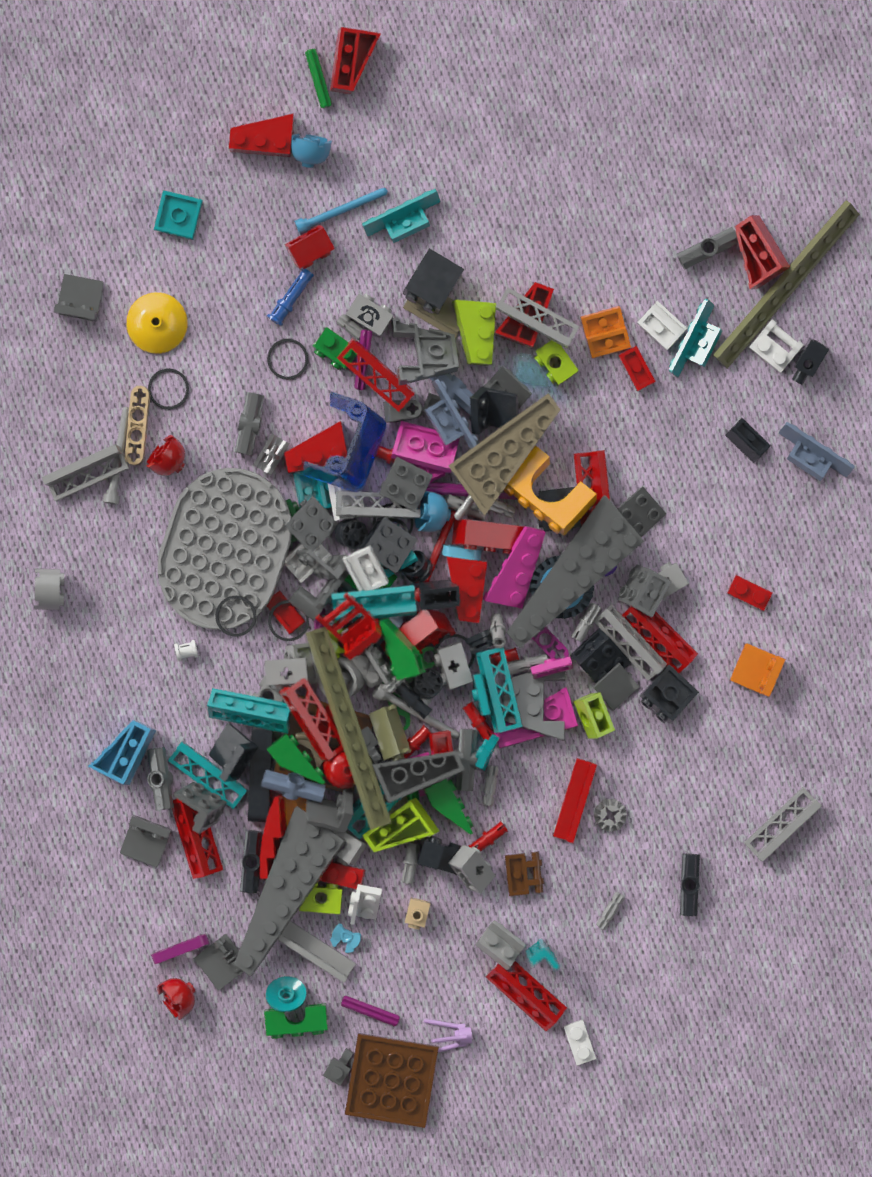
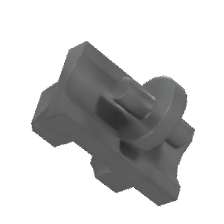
[254,434,290,475]

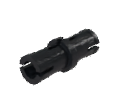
[394,682,432,719]

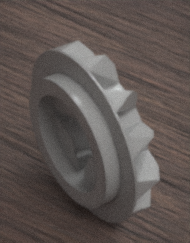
[594,799,627,832]

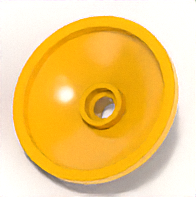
[126,292,188,354]

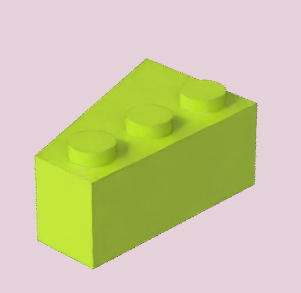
[452,300,496,366]
[362,798,440,852]

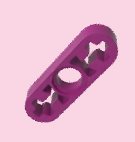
[531,626,569,660]
[151,933,210,964]

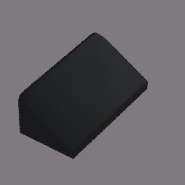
[725,418,771,463]

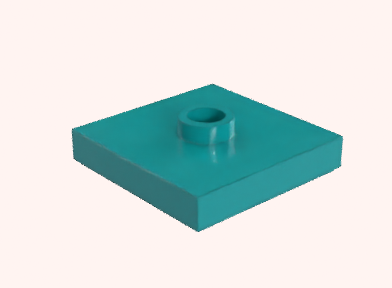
[153,190,203,240]
[471,674,491,716]

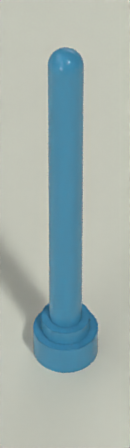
[294,188,388,235]

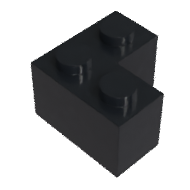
[418,836,461,875]

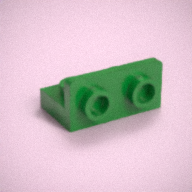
[312,327,358,371]

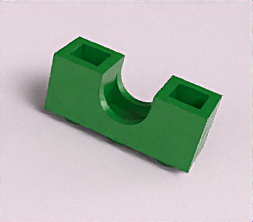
[264,1003,328,1039]

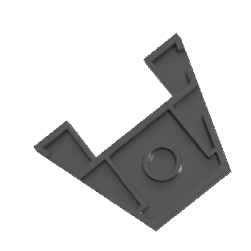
[391,318,459,385]
[503,671,566,741]

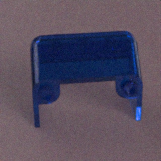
[303,391,386,492]

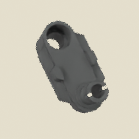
[288,570,357,620]

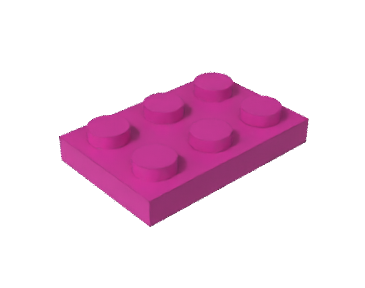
[391,421,460,473]

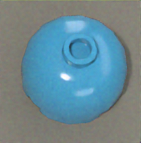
[291,134,332,168]
[415,491,451,532]

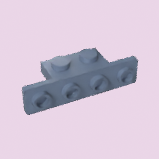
[424,379,479,449]
[779,422,855,481]

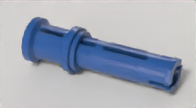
[267,269,314,327]

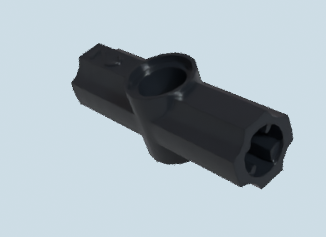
[240,830,263,893]
[679,853,700,916]

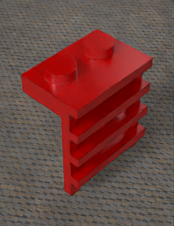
[316,592,381,660]

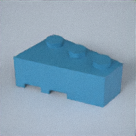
[88,720,156,785]

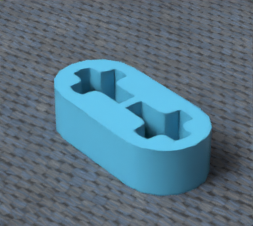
[442,544,482,560]

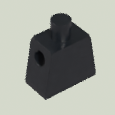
[792,337,829,385]
[419,580,460,610]

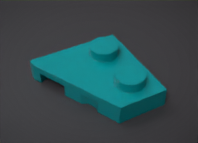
[475,734,500,771]

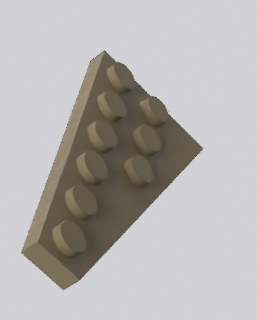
[449,393,560,516]

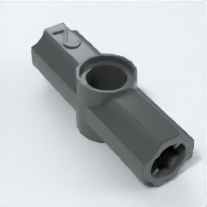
[677,227,738,270]
[235,392,265,456]
[456,729,478,791]
[147,747,174,811]

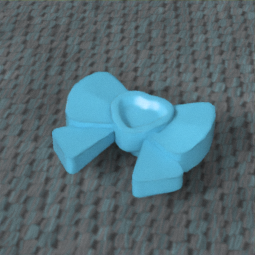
[330,924,361,953]

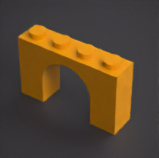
[503,445,596,536]

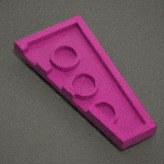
[483,526,546,609]
[495,687,578,749]

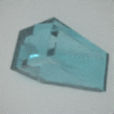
[512,353,552,388]

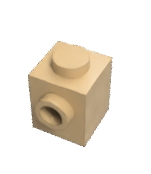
[405,897,430,930]

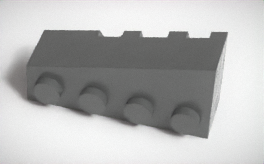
[372,751,465,803]

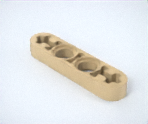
[125,386,150,465]

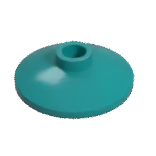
[266,976,307,1012]

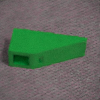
[380,618,426,681]
[267,734,325,784]
[423,778,474,835]

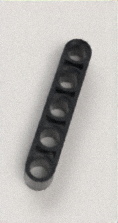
[248,726,273,822]

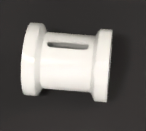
[174,640,198,662]

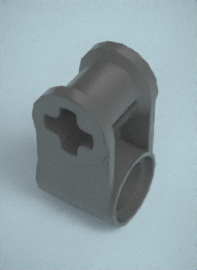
[383,399,423,423]

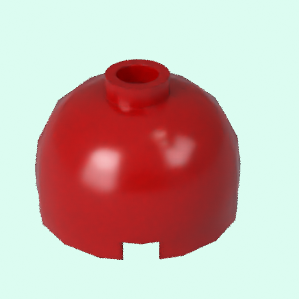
[146,435,185,476]
[323,750,356,789]
[157,978,196,1020]

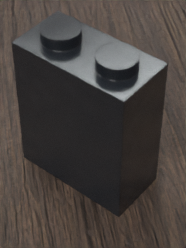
[403,248,464,315]

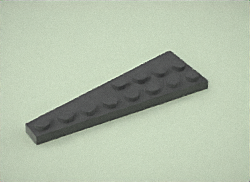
[506,495,644,648]
[234,806,346,976]

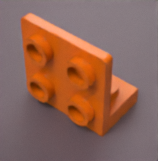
[730,643,786,697]

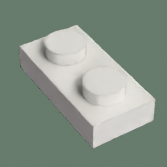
[564,1019,596,1065]

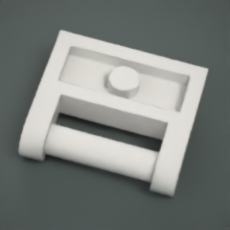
[749,319,804,373]

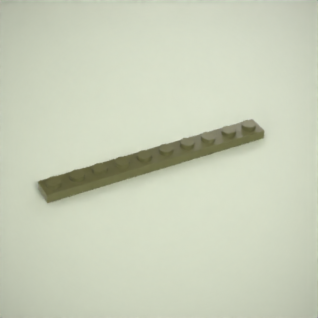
[713,200,860,369]
[306,627,391,829]

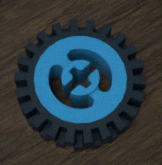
[530,555,594,619]

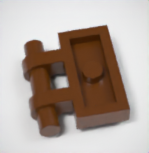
[505,851,545,896]

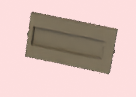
[403,297,460,338]

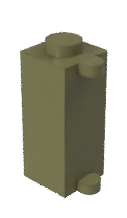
[369,704,411,761]

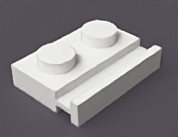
[637,301,687,351]
[284,543,331,583]
[343,545,389,591]

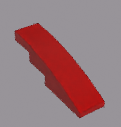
[260,794,287,879]

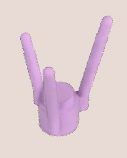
[424,1019,472,1053]

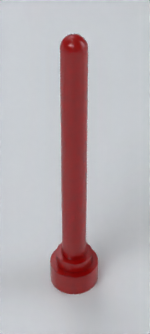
[415,510,456,602]

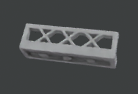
[496,287,579,349]
[42,444,129,502]
[336,491,420,519]
[594,604,667,681]
[744,787,822,862]
[278,921,356,983]

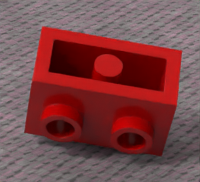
[284,225,335,269]

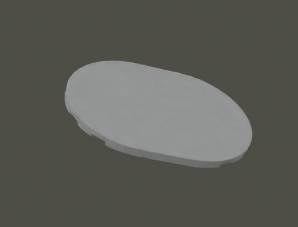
[157,468,292,629]

